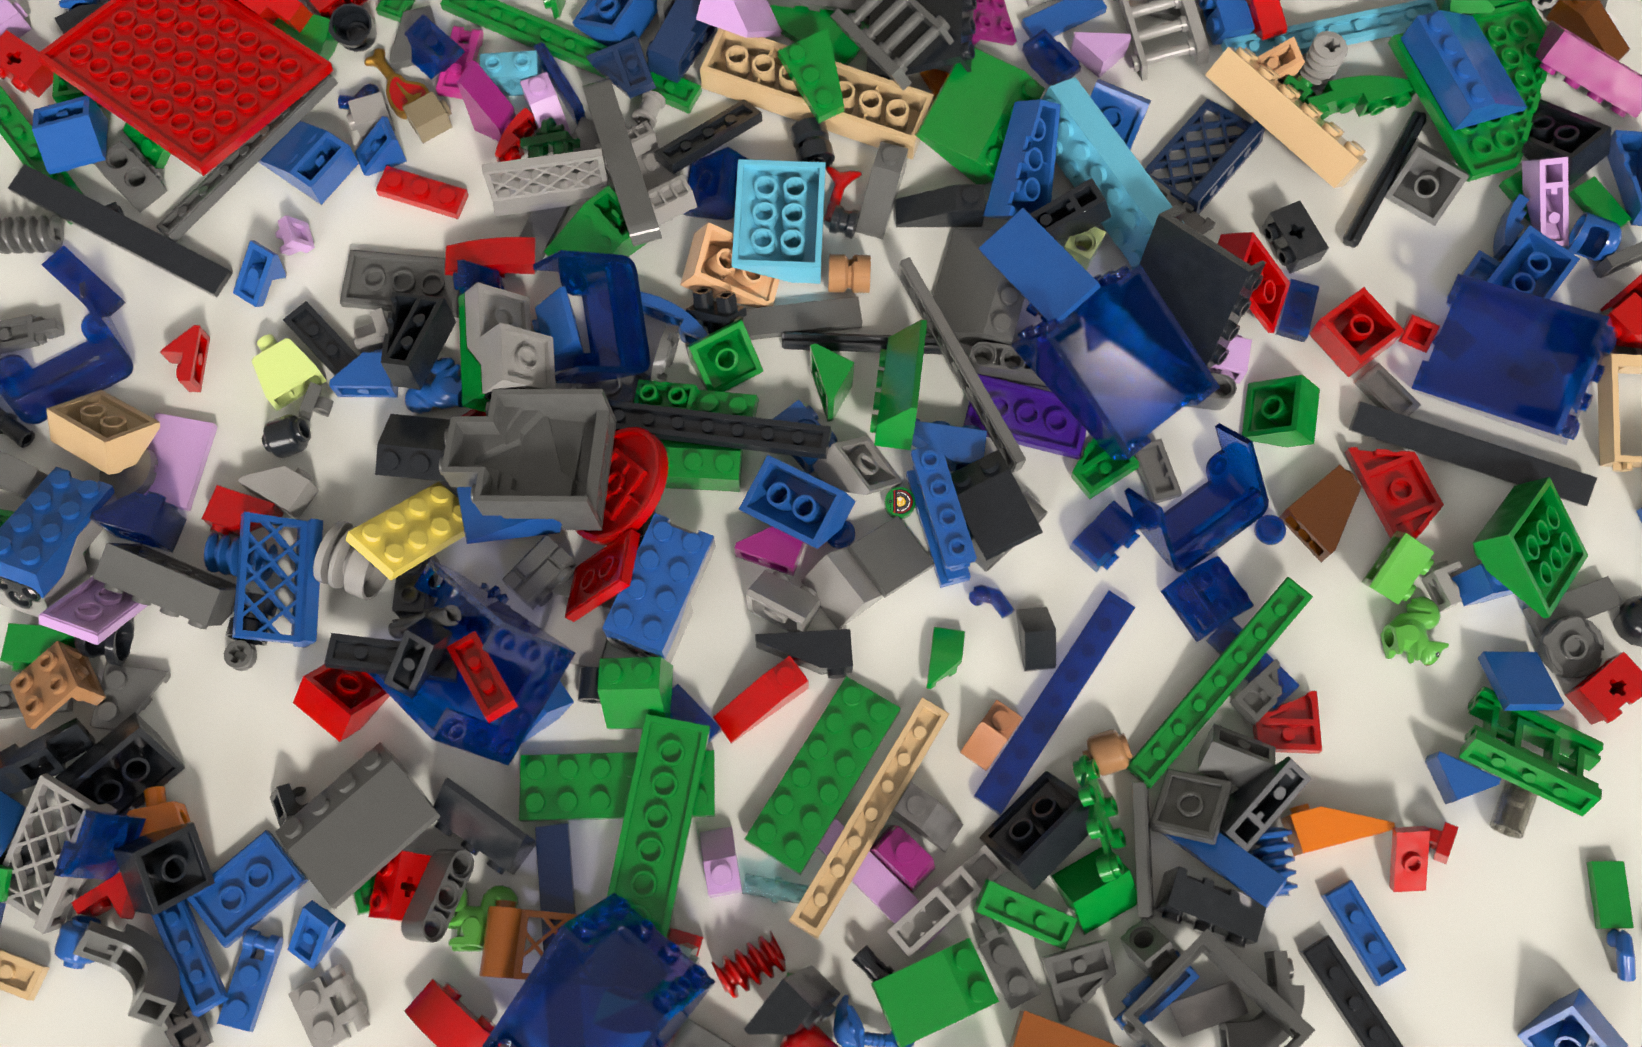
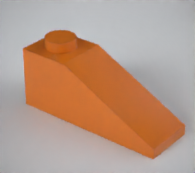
[1281,803,1396,856]

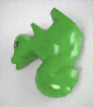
[1381,596,1449,666]
[447,885,518,952]

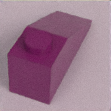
[457,60,516,141]

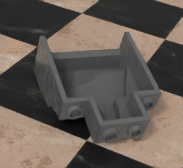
[439,389,617,530]

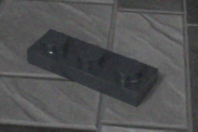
[283,301,358,376]

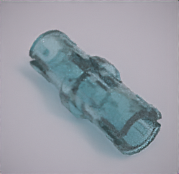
[742,873,810,904]

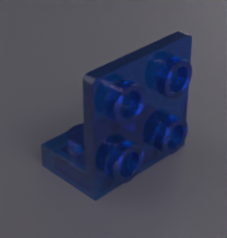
[1161,556,1254,642]

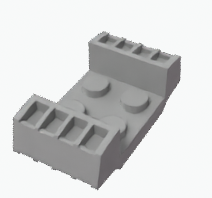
[595,121,697,226]

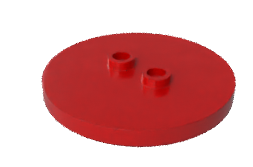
[575,427,668,545]

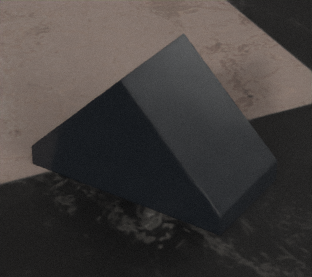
[1015,607,1056,672]

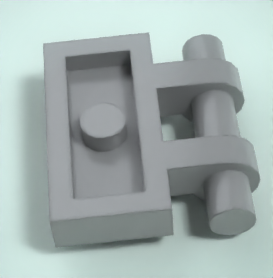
[288,964,370,1047]

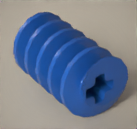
[204,532,278,581]
[1252,827,1298,897]

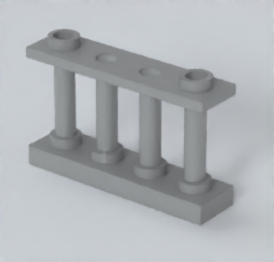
[1113,0,1209,81]

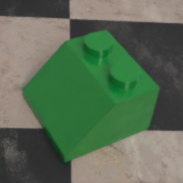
[1242,374,1320,448]
[598,657,673,730]

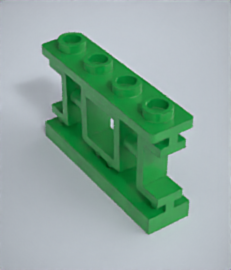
[1459,686,1604,817]

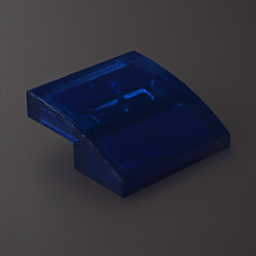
[54,810,146,880]

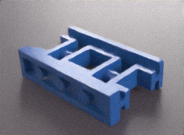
[906,444,977,588]

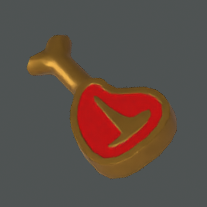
[364,48,430,120]

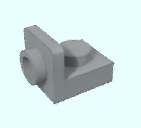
[1422,560,1463,612]

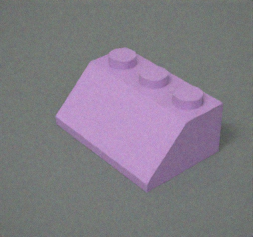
[696,0,782,38]

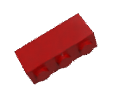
[1217,232,1290,333]

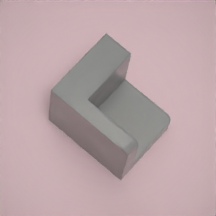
[354,308,389,354]

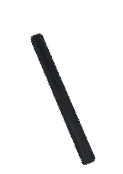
[1343,110,1427,248]
[782,332,943,355]

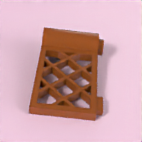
[479,900,615,987]

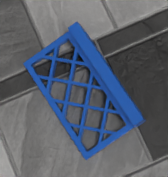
[232,512,323,648]

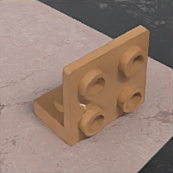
[10,641,106,729]

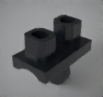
[686,287,747,334]

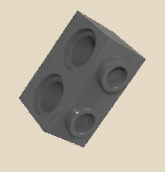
[94,141,167,213]

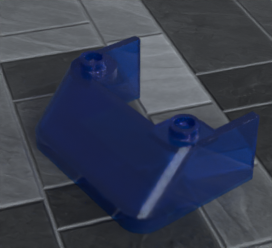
[533,250,651,384]
[0,281,133,424]
[1124,423,1269,573]

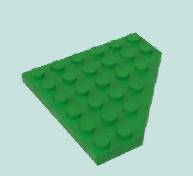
[1388,0,1548,182]

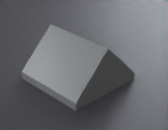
[801,545,883,629]

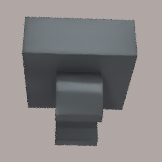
[298,382,334,421]

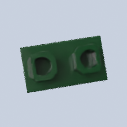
[520,117,580,158]

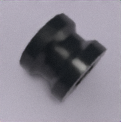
[829,204,860,239]

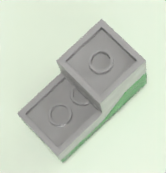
[458,282,556,412]

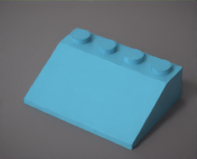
[731,159,825,284]

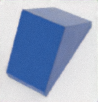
[355,116,407,176]
[1425,751,1501,804]

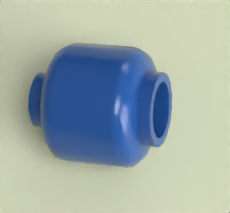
[54,915,101,969]

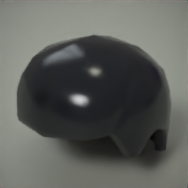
[1613,595,1642,647]

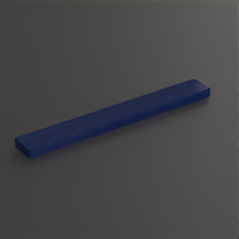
[973,590,1135,816]

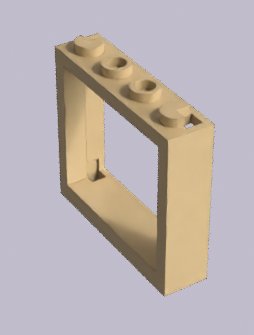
[1597,354,1642,472]

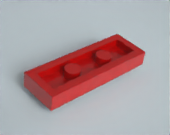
[375,166,469,219]
[446,631,518,723]

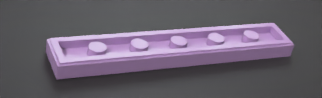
[818,818,945,951]

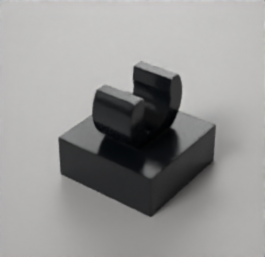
[269,783,308,827]

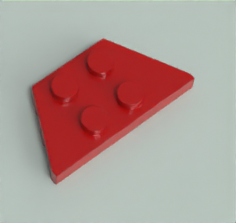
[1344,447,1444,539]

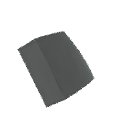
[1229,659,1282,725]

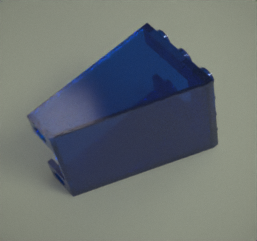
[1011,265,1220,460]
[1411,274,1618,445]
[368,560,576,766]
[482,892,716,1047]

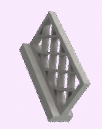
[482,148,609,216]
[2,773,117,934]

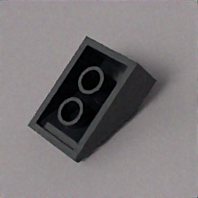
[1522,99,1611,186]
[950,450,1043,561]

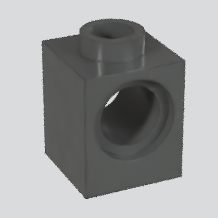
[1120,918,1178,981]

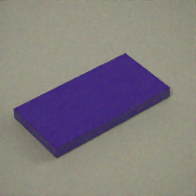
[963,374,1093,460]

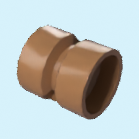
[828,254,871,293]

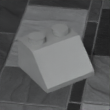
[746,570,820,632]

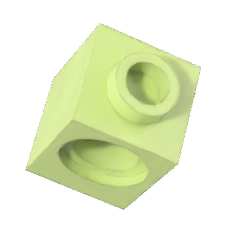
[1064,227,1106,270]

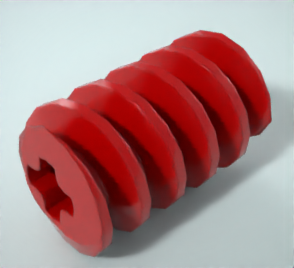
[711,930,786,999]

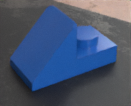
[233,240,286,307]
[288,900,346,969]

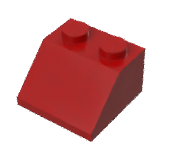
[293,664,394,742]

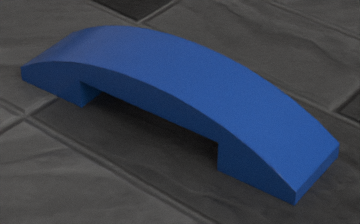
[598,289,708,344]

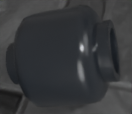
[261,414,311,458]

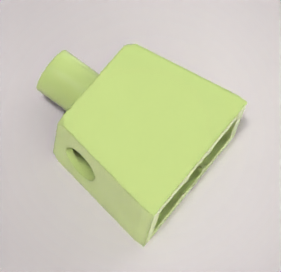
[252,334,327,411]

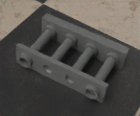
[830,0,954,91]

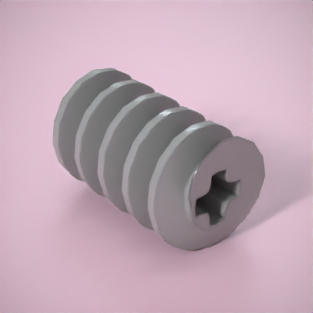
[1296,31,1348,93]

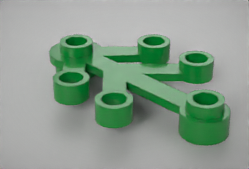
[1073,754,1126,883]

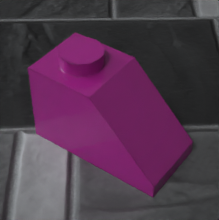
[734,526,806,576]

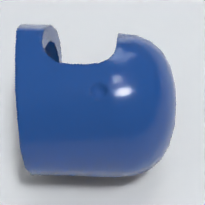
[1565,212,1622,261]

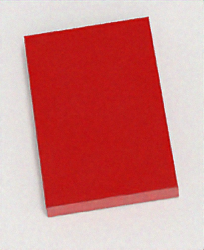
[565,529,641,622]

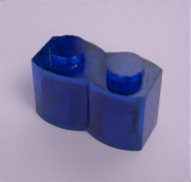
[1070,500,1141,573]

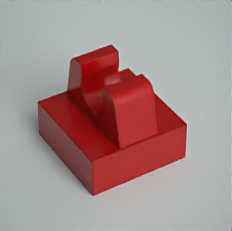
[1427,822,1459,864]

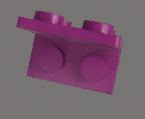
[972,0,1017,46]

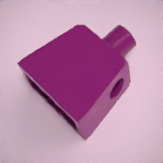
[869,825,936,893]

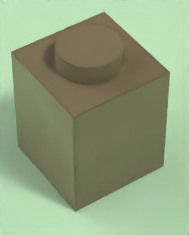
[402,91,452,143]

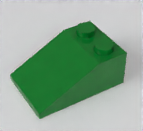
[871,937,999,1047]

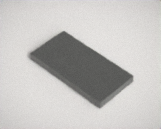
[339,250,466,317]

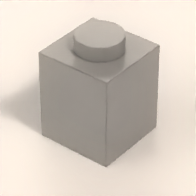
[346,92,395,140]

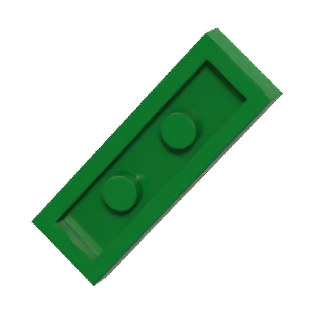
[973,878,1078,950]

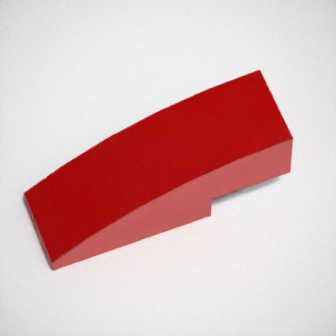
[235,0,313,33]
[445,237,535,278]

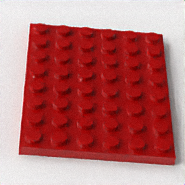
[36,0,333,176]

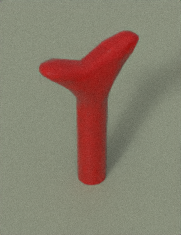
[824,166,862,223]

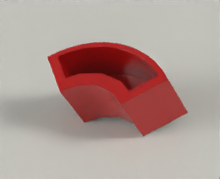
[404,979,502,1047]

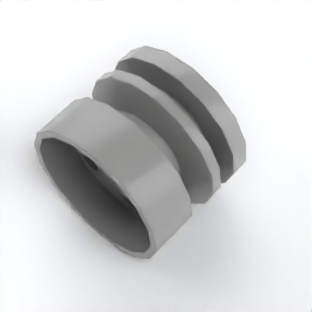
[313,520,388,600]

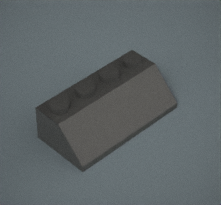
[93,543,250,629]

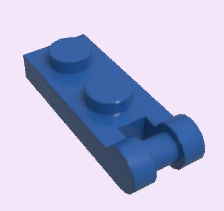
[217,929,283,1032]

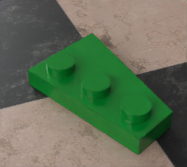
[778,28,844,124]

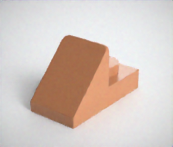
[960,700,1023,771]

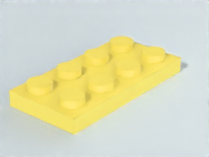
[346,481,465,580]

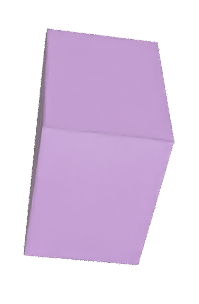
[1070,32,1131,78]

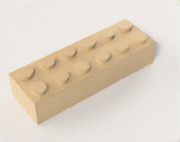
[1205,46,1368,188]

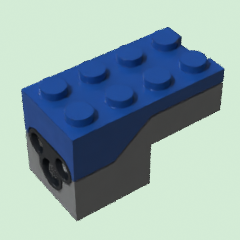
[0,466,119,618]
[602,513,716,664]

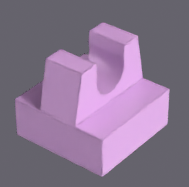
[275,215,315,256]

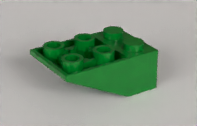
[544,185,647,293]

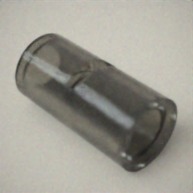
[1489,780,1538,839]

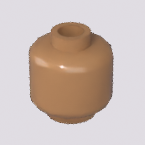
[1082,729,1133,776]

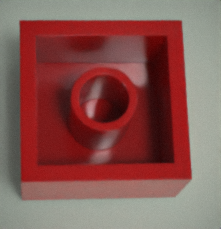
[1309,287,1405,378]

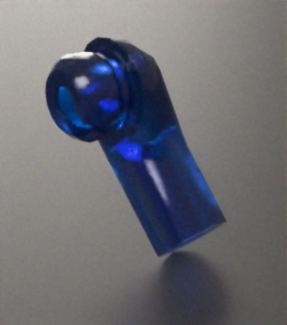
[338,83,380,110]
[969,584,1015,619]

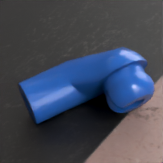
[1606,929,1636,982]

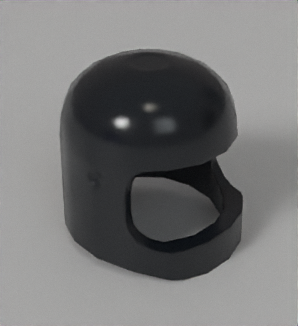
[329,3,377,52]
[74,619,134,666]

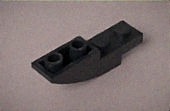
[0,717,96,795]

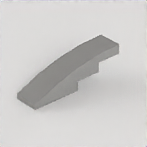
[887,845,1007,957]

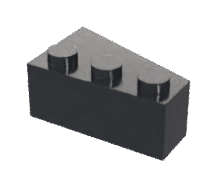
[381,291,456,390]
[1154,866,1266,948]

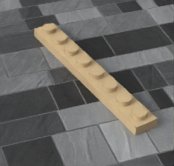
[789,697,949,939]

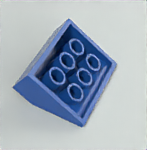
[1401,10,1527,131]

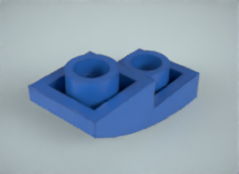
[1493,193,1530,260]

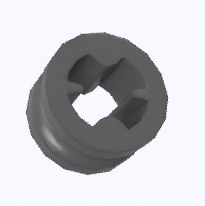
[224,640,257,671]

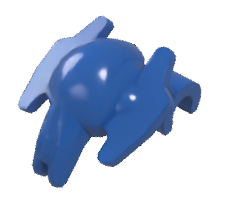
[833,995,914,1047]

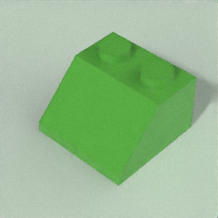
[1362,531,1434,605]

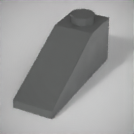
[855,141,908,240]

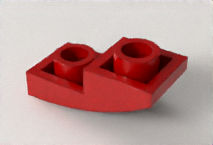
[495,107,537,162]

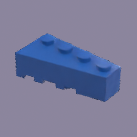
[983,99,1061,221]

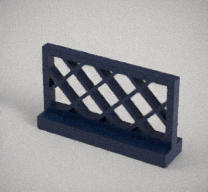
[1145,99,1265,214]

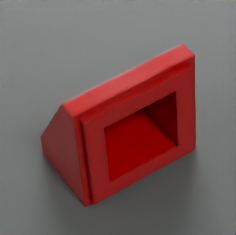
[1398,313,1440,353]

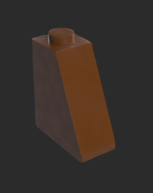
[1279,465,1362,563]

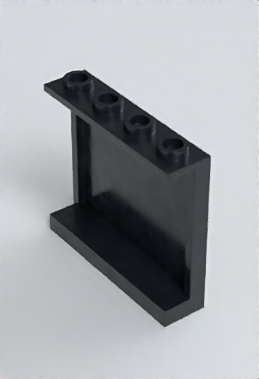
[866,0,977,80]
[1120,206,1266,371]

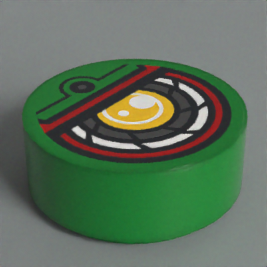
[884,487,915,519]

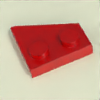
[1253,691,1322,754]

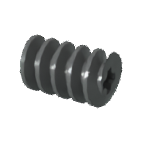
[0,215,64,254]

